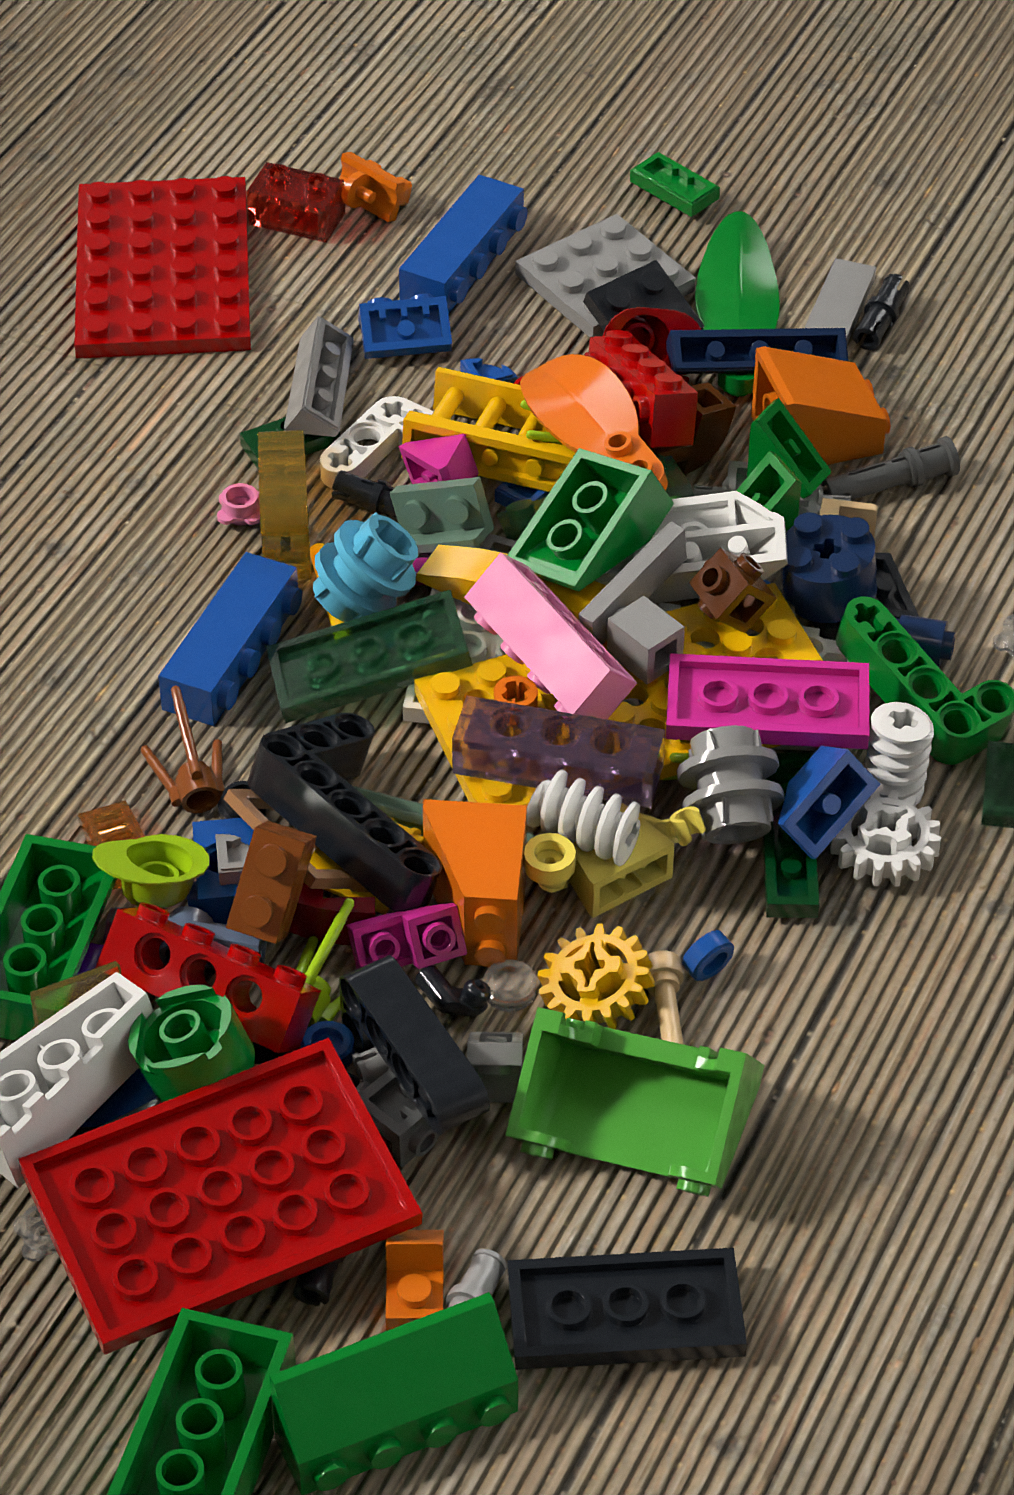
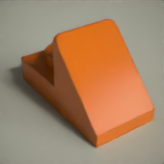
[385,1230,444,1331]

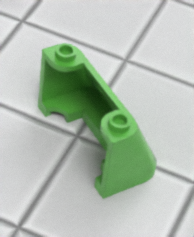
[505,1007,765,1197]

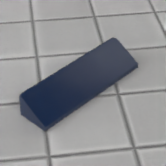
[666,328,849,374]

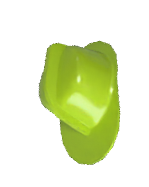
[92,834,209,908]

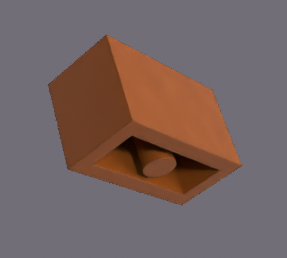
[226,821,317,944]

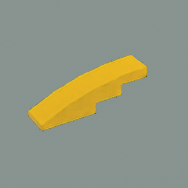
[416,545,606,621]

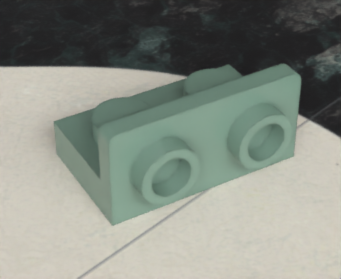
[390,477,494,557]

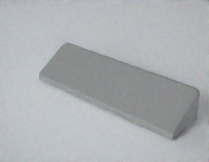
[284,316,354,437]

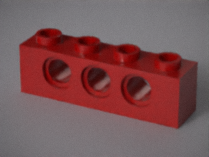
[96,902,321,1053]

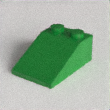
[507,448,674,592]

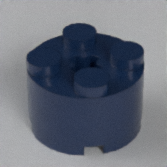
[780,512,877,623]

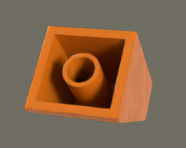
[751,346,891,465]
[423,799,527,968]

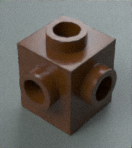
[689,547,777,633]

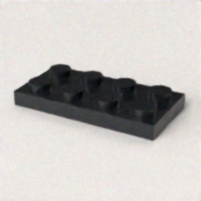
[507,1247,747,1370]

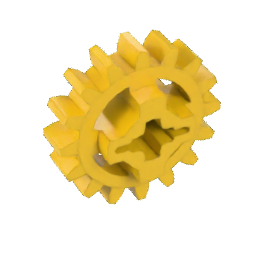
[537,924,654,1029]

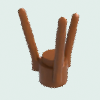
[140,685,225,813]

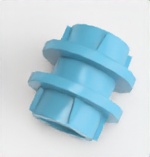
[313,512,419,626]

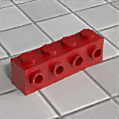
[584,330,698,448]

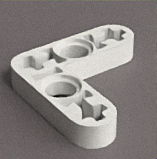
[320,396,452,488]

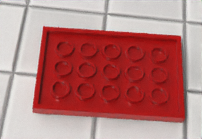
[74,176,251,359]
[18,1038,423,1355]

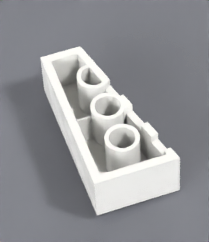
[0,972,153,1189]

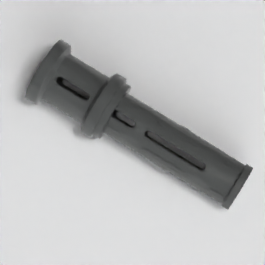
[821,436,960,500]

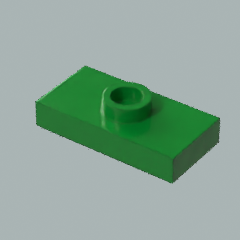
[630,152,720,217]

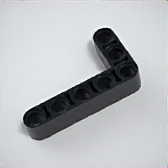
[247,713,443,912]

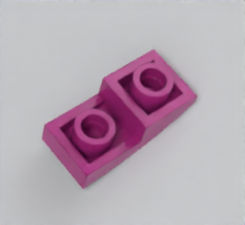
[346,903,467,969]

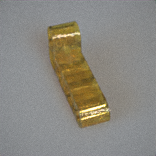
[258,430,312,581]

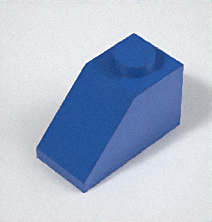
[778,746,881,860]

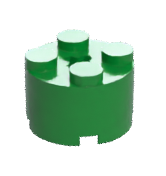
[128,985,255,1103]

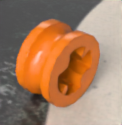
[494,676,538,725]

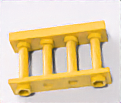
[401,367,575,492]

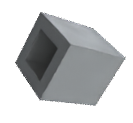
[607,596,685,684]

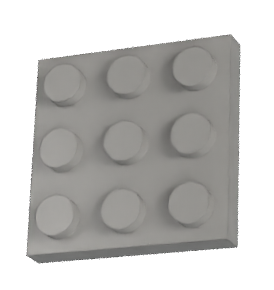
[515,214,696,337]

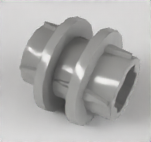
[677,725,785,844]

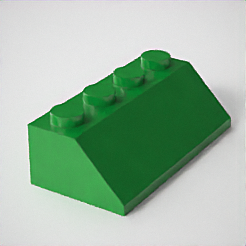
[0,834,117,1040]
[269,1292,519,1495]

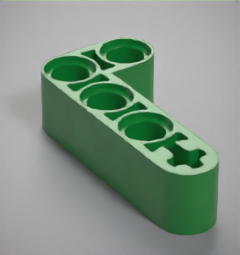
[836,596,1014,765]

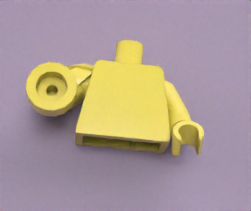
[524,803,707,918]

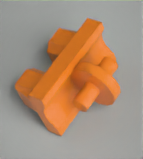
[334,152,412,222]

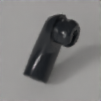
[415,965,491,1017]

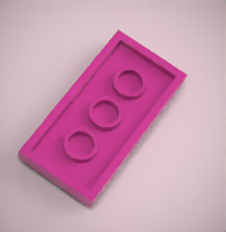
[666,653,870,749]

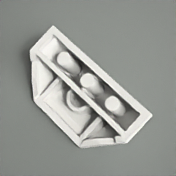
[596,491,788,603]

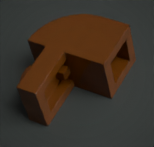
[646,382,736,475]

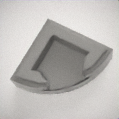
[215,834,250,885]

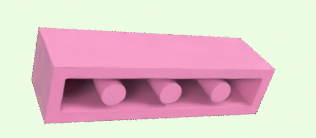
[464,552,637,728]

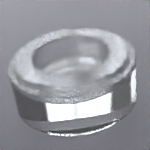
[484,960,536,1012]

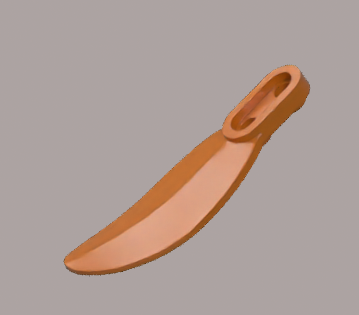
[520,354,668,491]

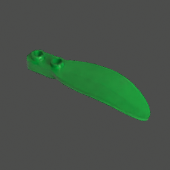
[695,211,780,397]

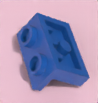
[358,294,452,359]

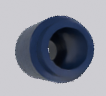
[896,614,956,668]

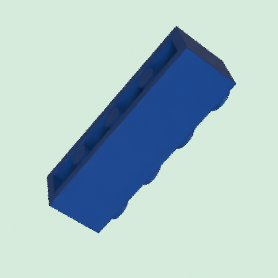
[399,175,527,314]
[158,552,303,726]

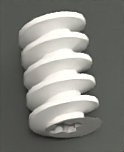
[864,702,934,805]
[527,769,640,867]

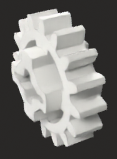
[830,789,941,887]

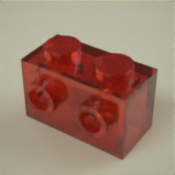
[247,162,346,243]

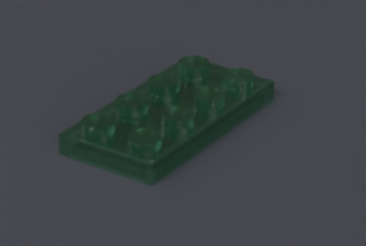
[266,590,473,723]

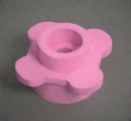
[217,483,264,525]

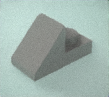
[467,1032,523,1103]

